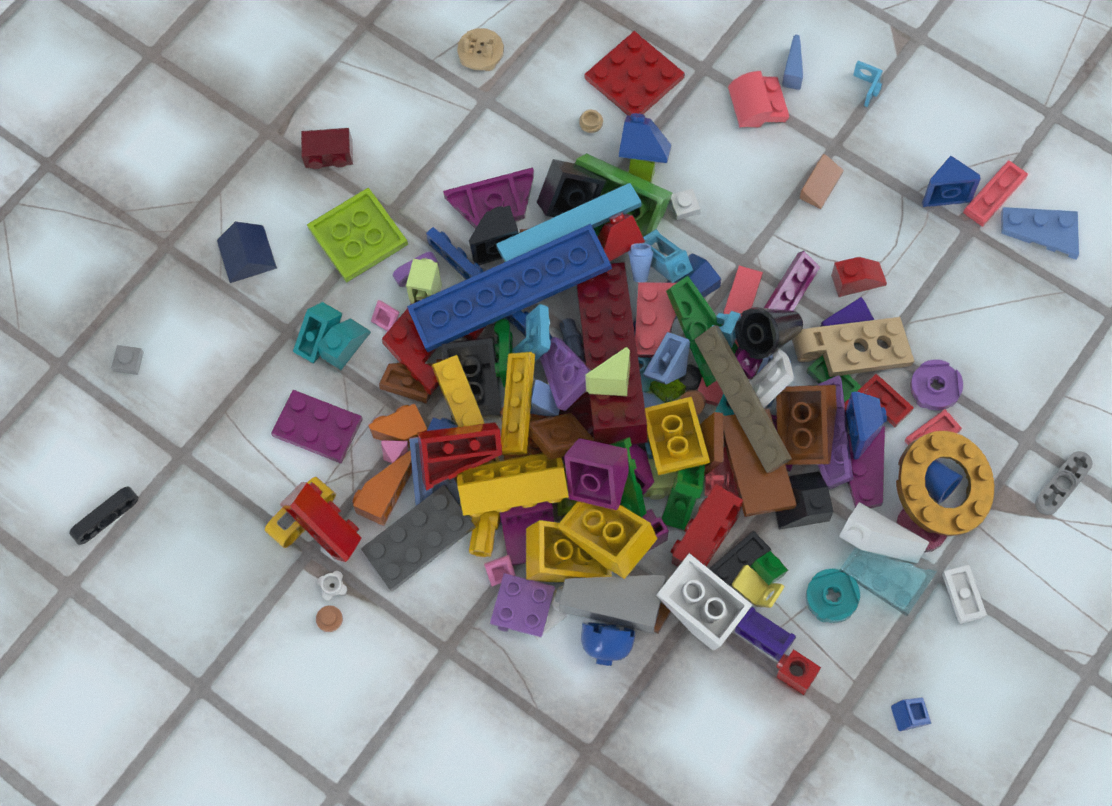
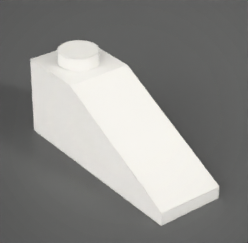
[839,502,929,563]

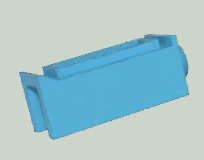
[643,229,693,283]

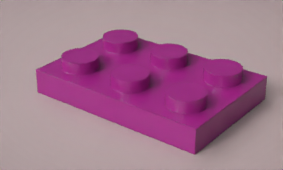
[271,390,363,463]

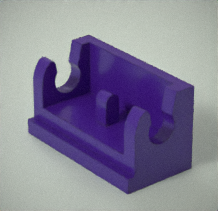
[735,606,796,661]

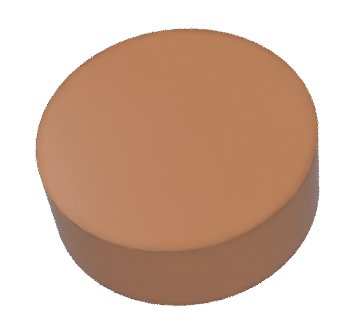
[680,390,706,415]

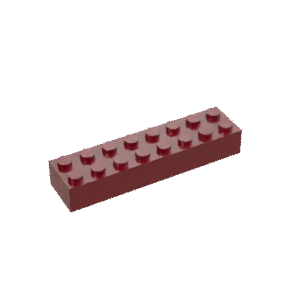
[576,262,648,445]

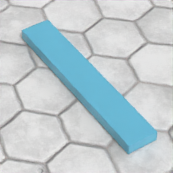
[496,183,642,262]

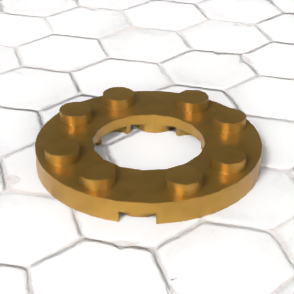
[896,431,995,536]

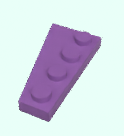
[818,375,853,490]

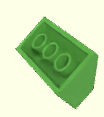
[575,153,673,237]

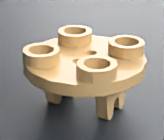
[457,28,504,71]

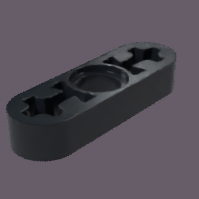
[69,486,139,545]

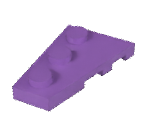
[540,337,591,411]

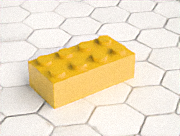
[457,453,569,517]

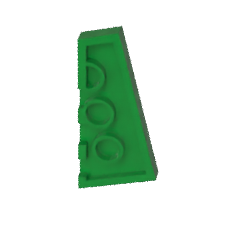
[666,276,739,387]

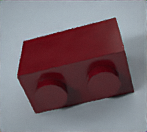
[301,128,353,169]

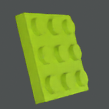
[307,187,408,283]

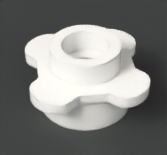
[317,571,347,601]

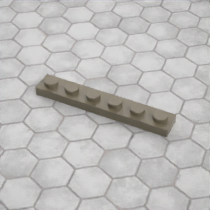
[694,326,792,473]

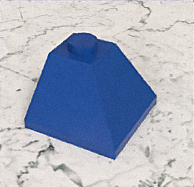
[619,113,671,163]
[845,392,887,459]

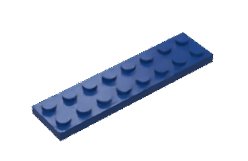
[407,224,612,352]

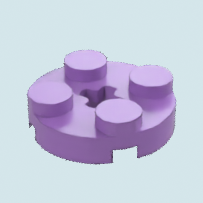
[910,359,963,411]

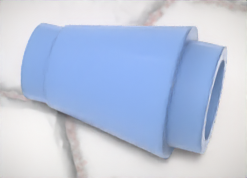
[628,243,653,282]

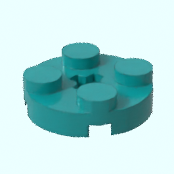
[806,568,860,623]

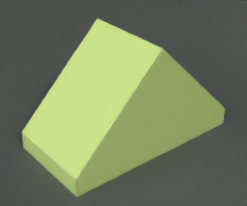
[585,347,630,396]

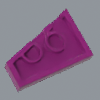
[847,426,885,509]

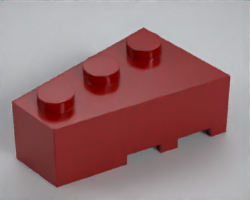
[417,422,502,491]
[670,484,743,567]

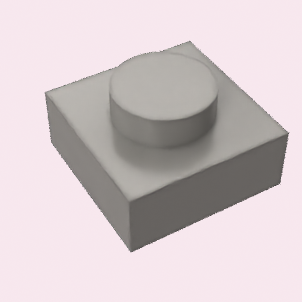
[111,345,144,375]

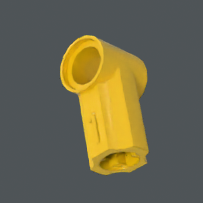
[469,510,500,557]

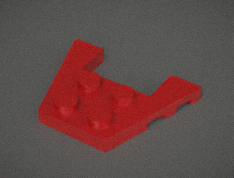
[382,304,486,395]

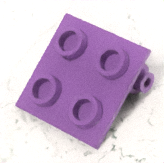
[490,573,555,638]

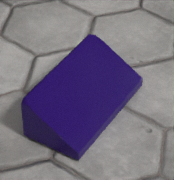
[820,297,874,327]

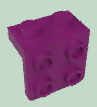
[500,501,555,566]

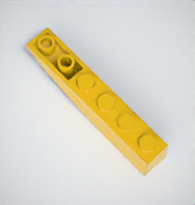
[432,355,500,463]

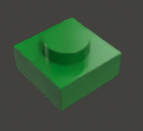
[751,551,788,585]

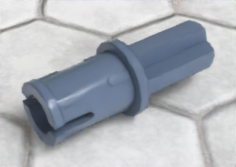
[559,318,584,361]

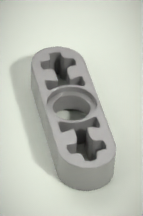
[1035,451,1093,515]

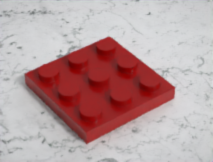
[585,31,685,116]

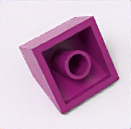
[564,438,629,510]

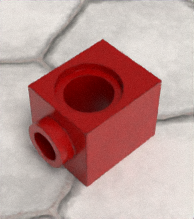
[776,649,821,695]

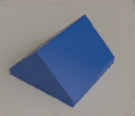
[922,155,981,207]

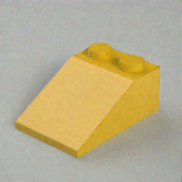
[645,397,710,475]
[557,501,657,579]
[526,520,612,582]

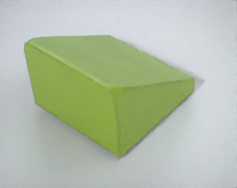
[628,159,655,183]

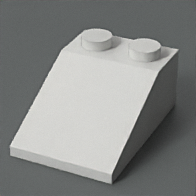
[656,553,752,651]

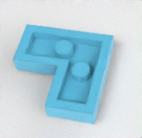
[512,304,551,361]

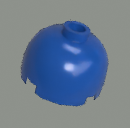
[581,622,636,666]

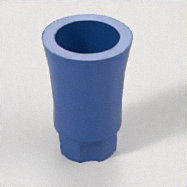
[925,459,963,504]

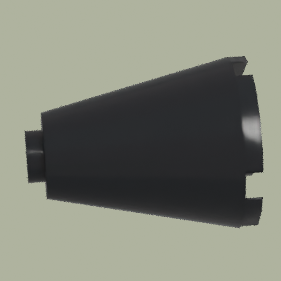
[735,307,803,359]

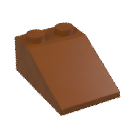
[776,385,837,465]

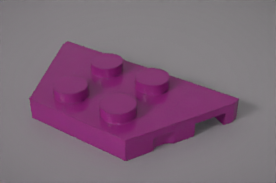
[443,167,534,229]

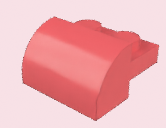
[728,71,790,127]

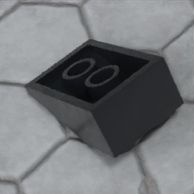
[442,337,502,420]

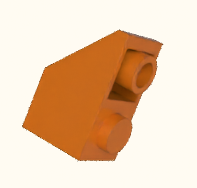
[368,403,427,448]

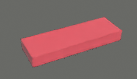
[963,160,1028,227]

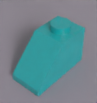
[293,302,343,363]
[317,318,371,370]

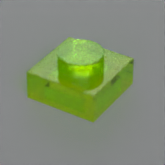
[649,379,686,403]

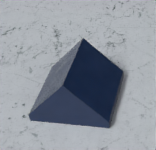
[217,221,277,283]

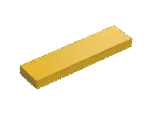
[501,352,535,455]

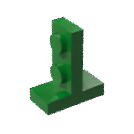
[661,464,705,530]

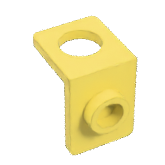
[732,565,785,608]

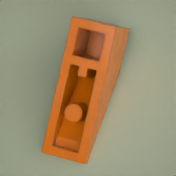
[352,451,412,526]

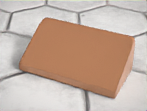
[800,154,844,209]

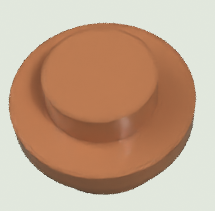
[316,605,343,632]

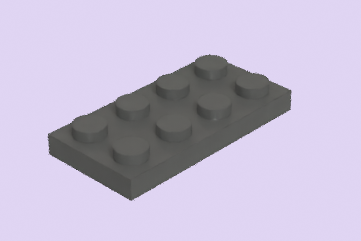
[361,485,476,591]

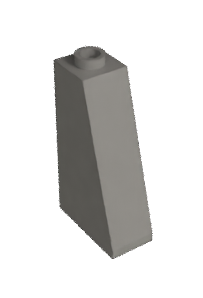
[555,575,666,634]

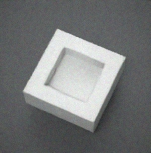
[670,188,700,220]

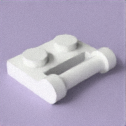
[748,349,794,408]

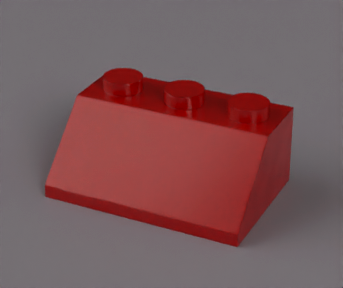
[280,482,362,562]

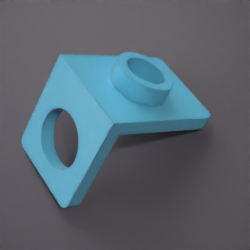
[853,61,883,107]

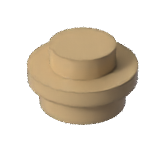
[579,109,603,133]

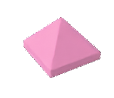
[371,300,400,331]
[381,440,408,463]
[484,555,516,586]

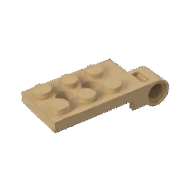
[792,317,915,377]

